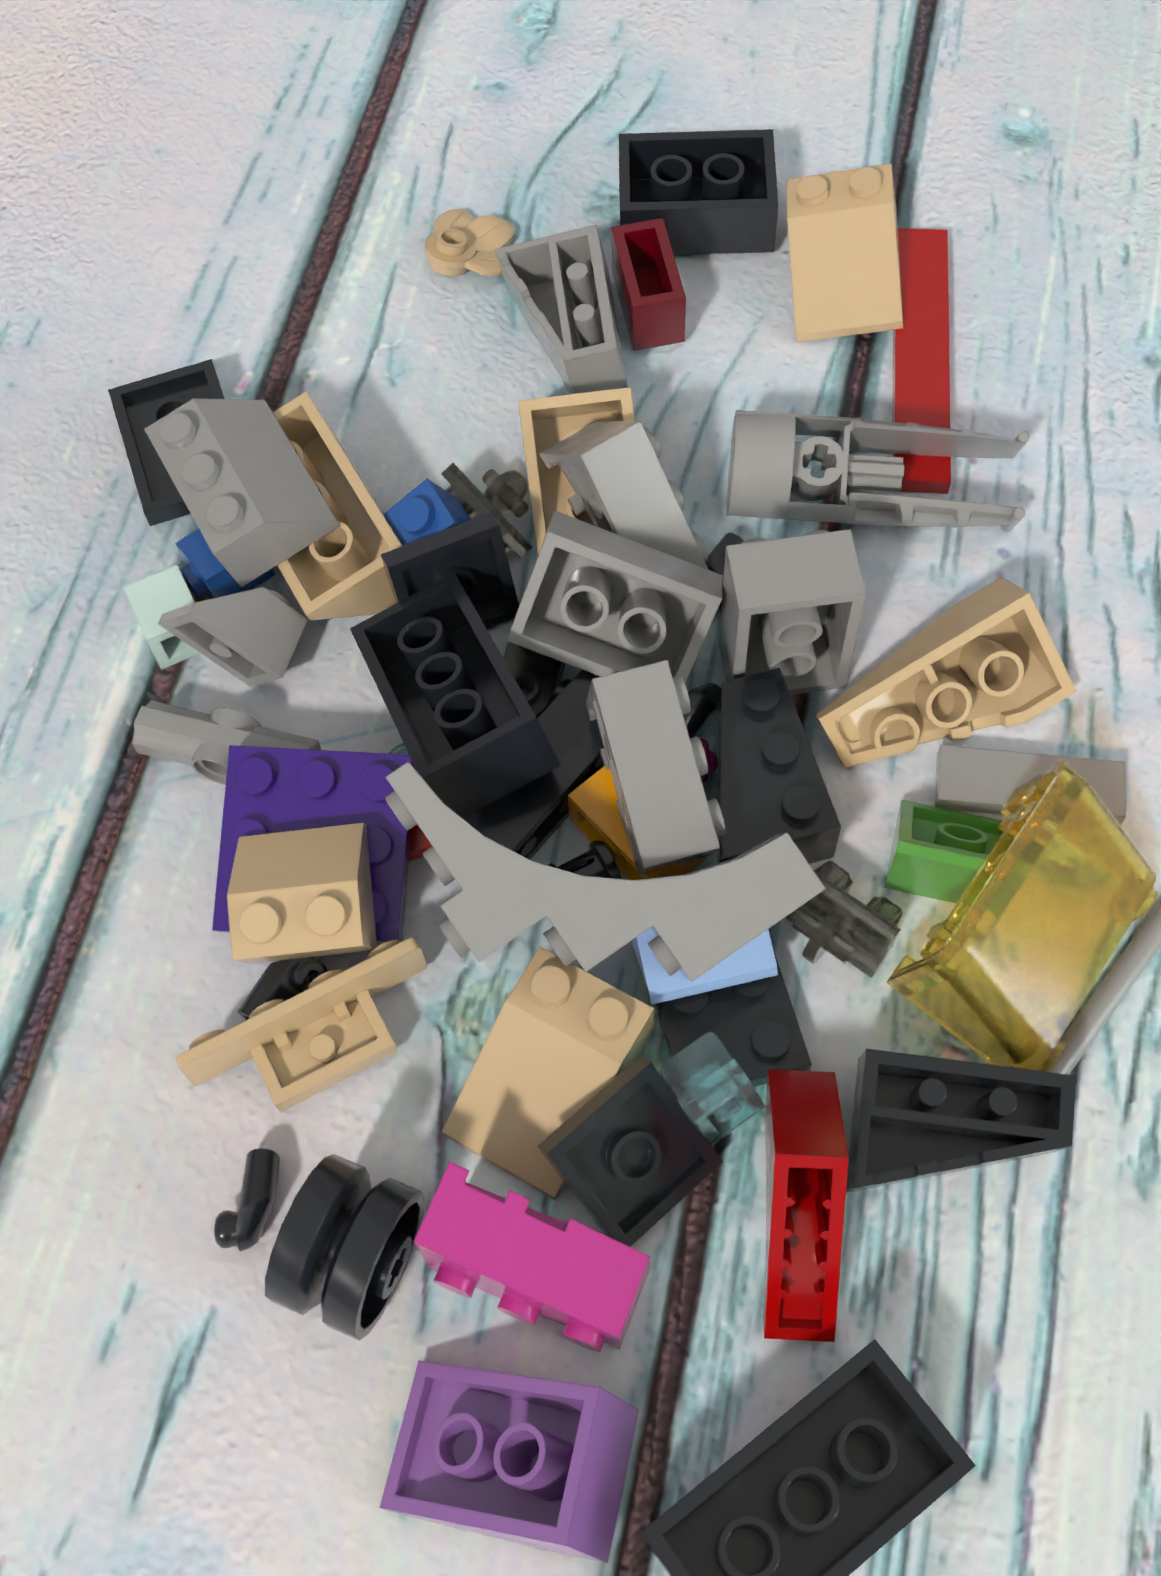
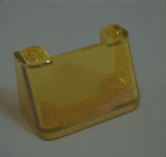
[886,760,1158,1072]

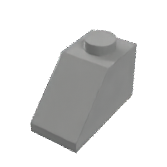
[158,587,308,687]

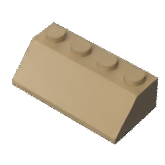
[273,391,402,621]

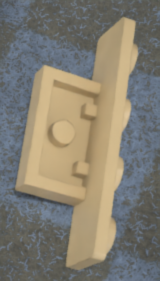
[175,937,427,1113]

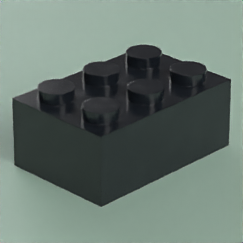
[619,129,779,255]

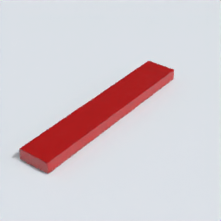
[892,228,951,494]

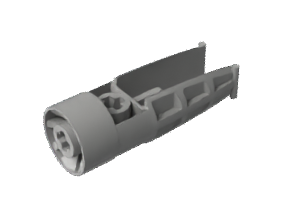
[727,410,1030,533]

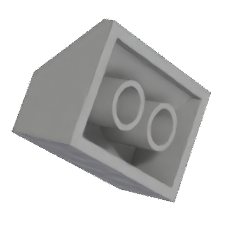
[144,398,340,587]

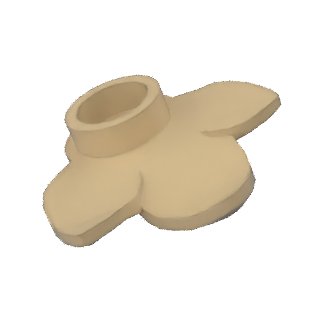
[425,209,516,276]

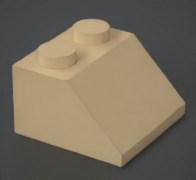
[227,823,377,964]

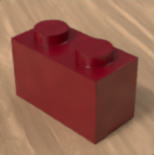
[611,218,686,351]

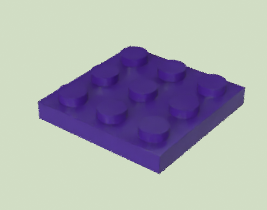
[212,745,416,942]

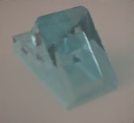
[660,1032,766,1145]

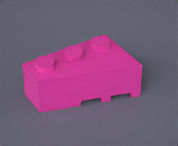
[414,1161,650,1352]

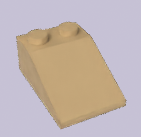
[786,163,903,343]
[518,387,635,556]
[442,946,654,1201]

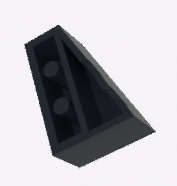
[717,668,841,864]
[846,1049,1076,1193]

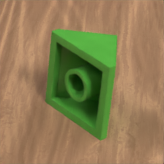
[884,800,1029,915]

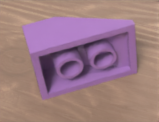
[379,1360,639,1563]

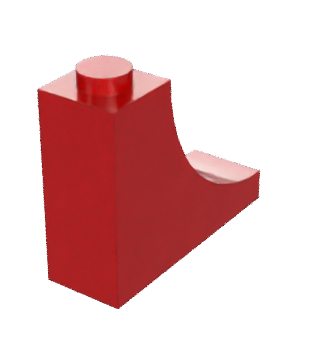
[763,1069,849,1342]

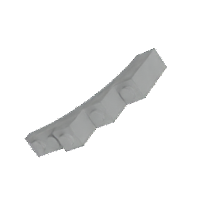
[385,762,826,982]

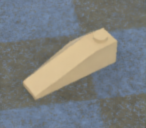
[815,577,1077,768]

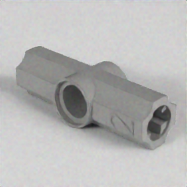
[132,701,321,785]

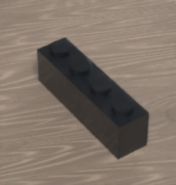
[430,670,604,860]

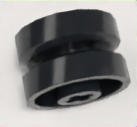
[265,1154,425,1341]

